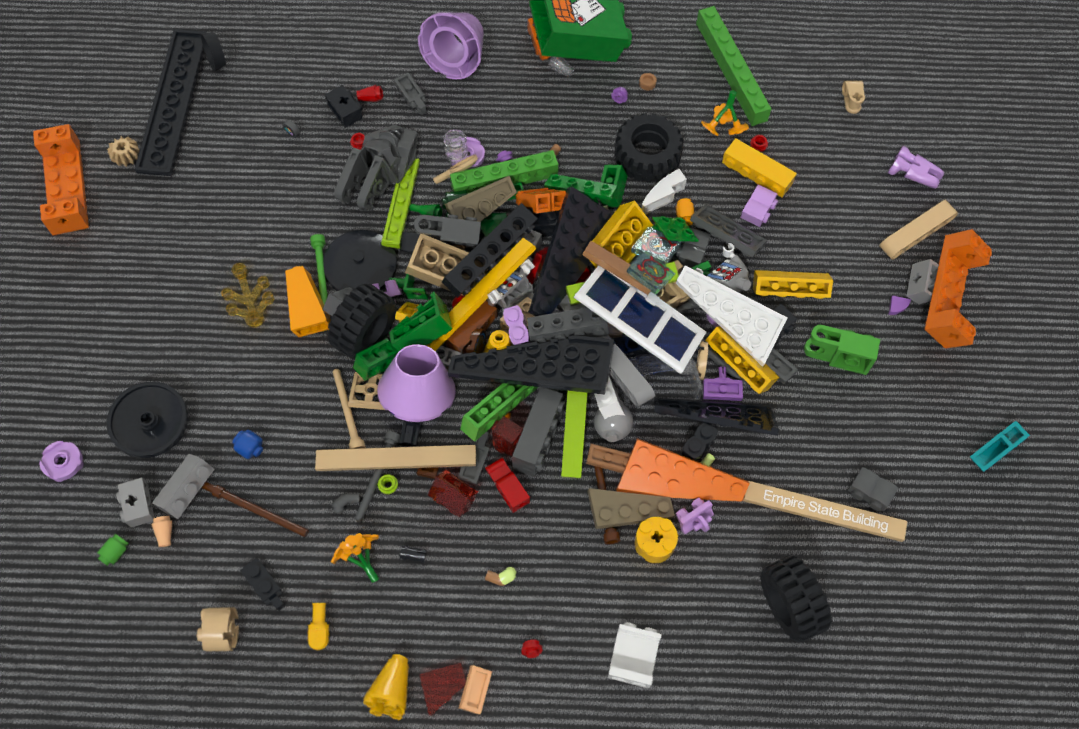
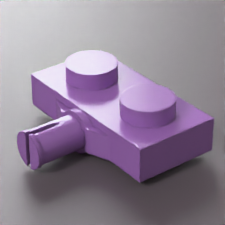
[703,367,743,401]

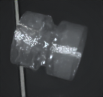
[443,129,468,163]

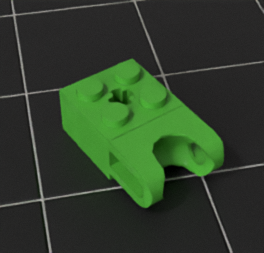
[804,325,880,375]

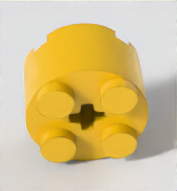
[635,517,678,563]

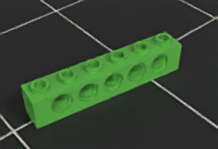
[450,150,558,194]
[460,383,538,442]

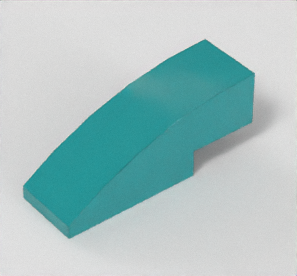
[970,421,1030,472]

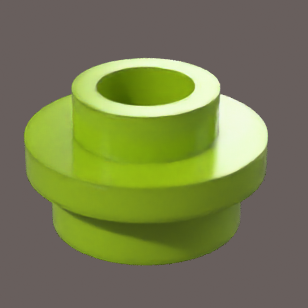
[378,474,398,494]

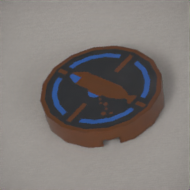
[466,328,487,354]

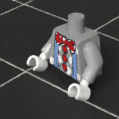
[695,243,751,293]
[487,259,535,309]

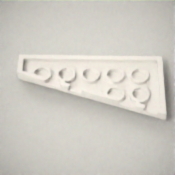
[676,266,787,367]

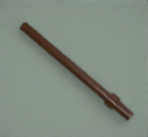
[201,481,309,537]

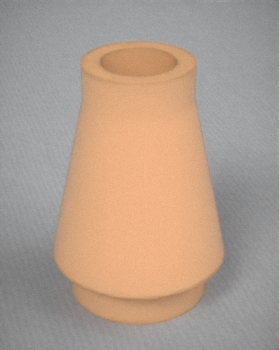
[151,516,173,547]

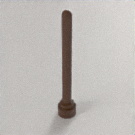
[594,466,621,545]

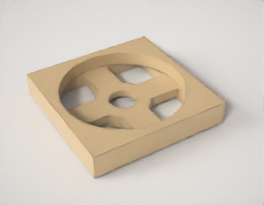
[348,372,385,410]

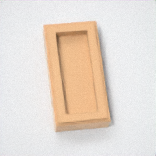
[459,665,492,715]

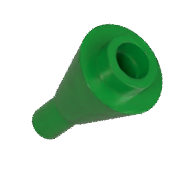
[409,204,443,217]

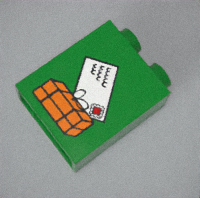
[529,0,632,62]

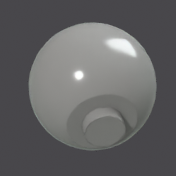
[594,400,633,442]

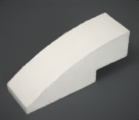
[641,169,687,214]

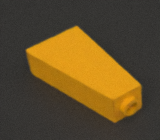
[285,266,331,337]

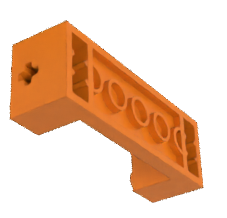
[33,124,89,236]
[925,229,992,349]

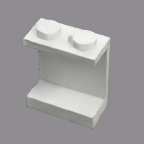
[608,622,662,688]

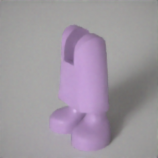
[888,146,944,189]

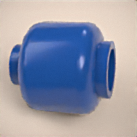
[232,430,263,459]

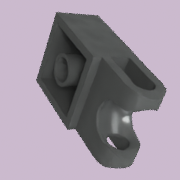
[414,214,481,247]

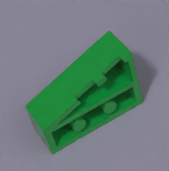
[389,292,453,352]

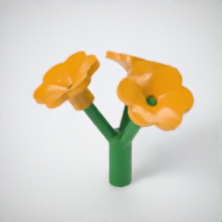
[701,90,749,136]
[331,533,379,583]

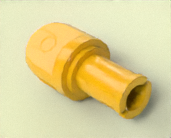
[308,603,329,650]

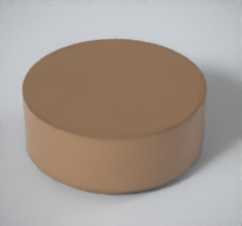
[639,73,656,90]

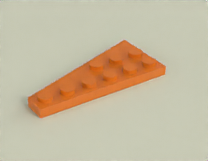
[616,438,750,502]

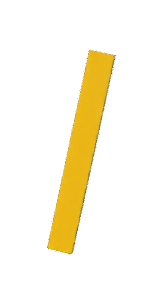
[426,238,537,351]

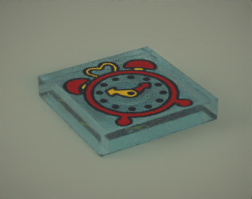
[631,227,682,267]
[626,251,676,295]

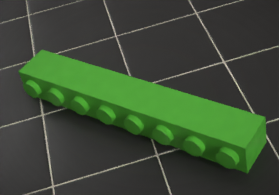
[696,6,771,126]

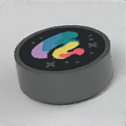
[283,120,300,137]

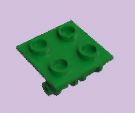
[651,216,699,242]

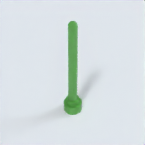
[310,234,328,304]

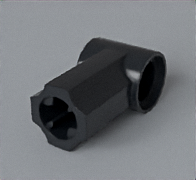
[399,420,423,447]

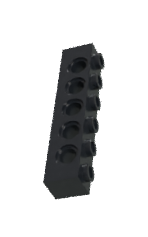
[442,203,537,298]

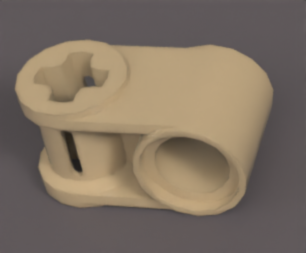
[842,81,865,114]

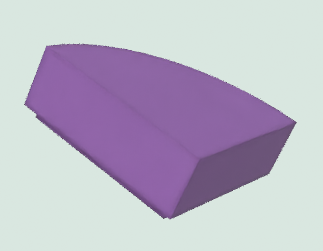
[888,295,911,315]

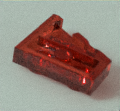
[419,663,466,716]

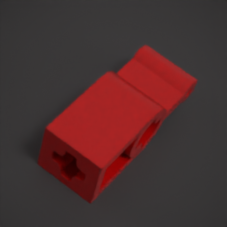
[485,458,530,513]

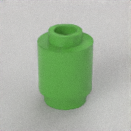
[97,534,129,566]

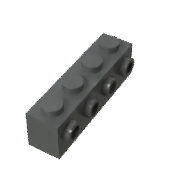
[527,305,609,344]

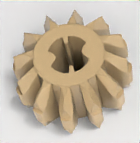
[107,136,140,167]

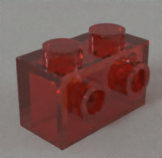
[491,416,523,457]
[428,470,478,517]

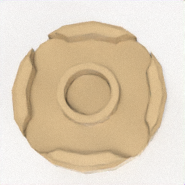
[696,341,708,380]

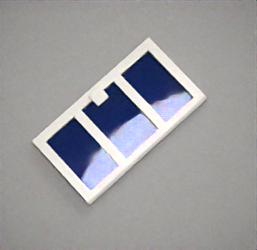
[574,265,706,374]

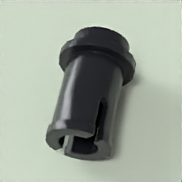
[400,545,426,563]

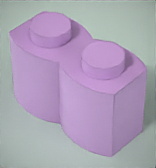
[741,184,779,227]
[503,305,531,345]

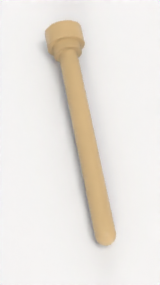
[333,369,366,449]

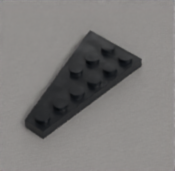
[653,398,779,436]

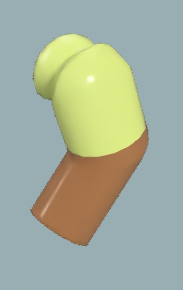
[485,567,516,586]

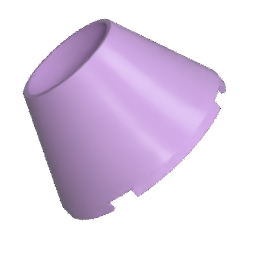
[418,12,484,79]
[377,344,456,422]

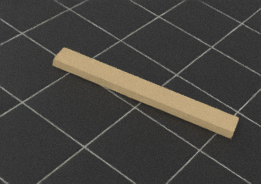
[315,445,476,471]

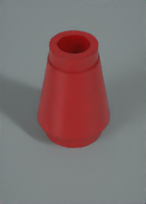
[357,85,383,102]

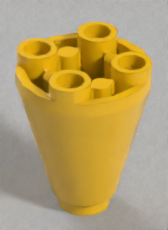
[363,654,409,720]

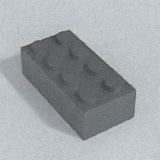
[512,387,565,477]

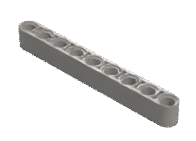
[557,295,655,407]

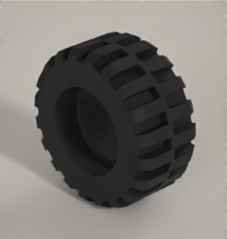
[615,113,684,183]
[327,284,397,360]
[760,555,832,643]

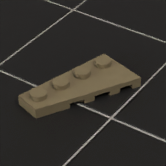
[445,176,517,222]
[587,488,675,529]

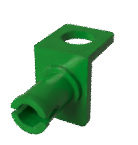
[389,274,429,300]

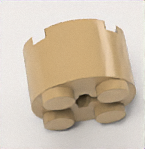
[197,607,239,651]

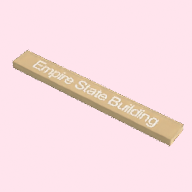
[743,481,907,542]

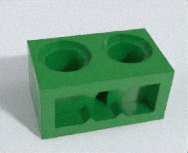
[353,339,398,381]

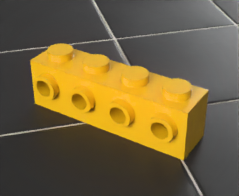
[722,138,797,197]
[753,270,833,299]
[705,326,780,394]

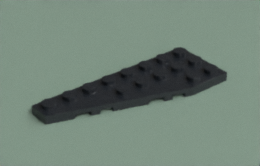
[528,186,614,316]
[448,335,615,395]

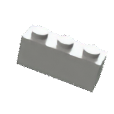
[152,454,214,519]

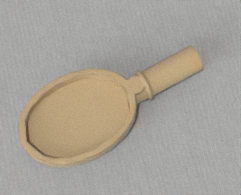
[433,154,478,184]

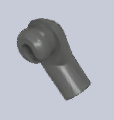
[332,493,360,514]

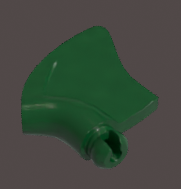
[480,212,507,238]

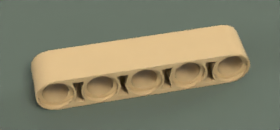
[880,200,958,260]

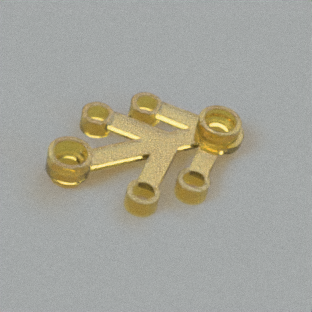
[221,263,275,328]

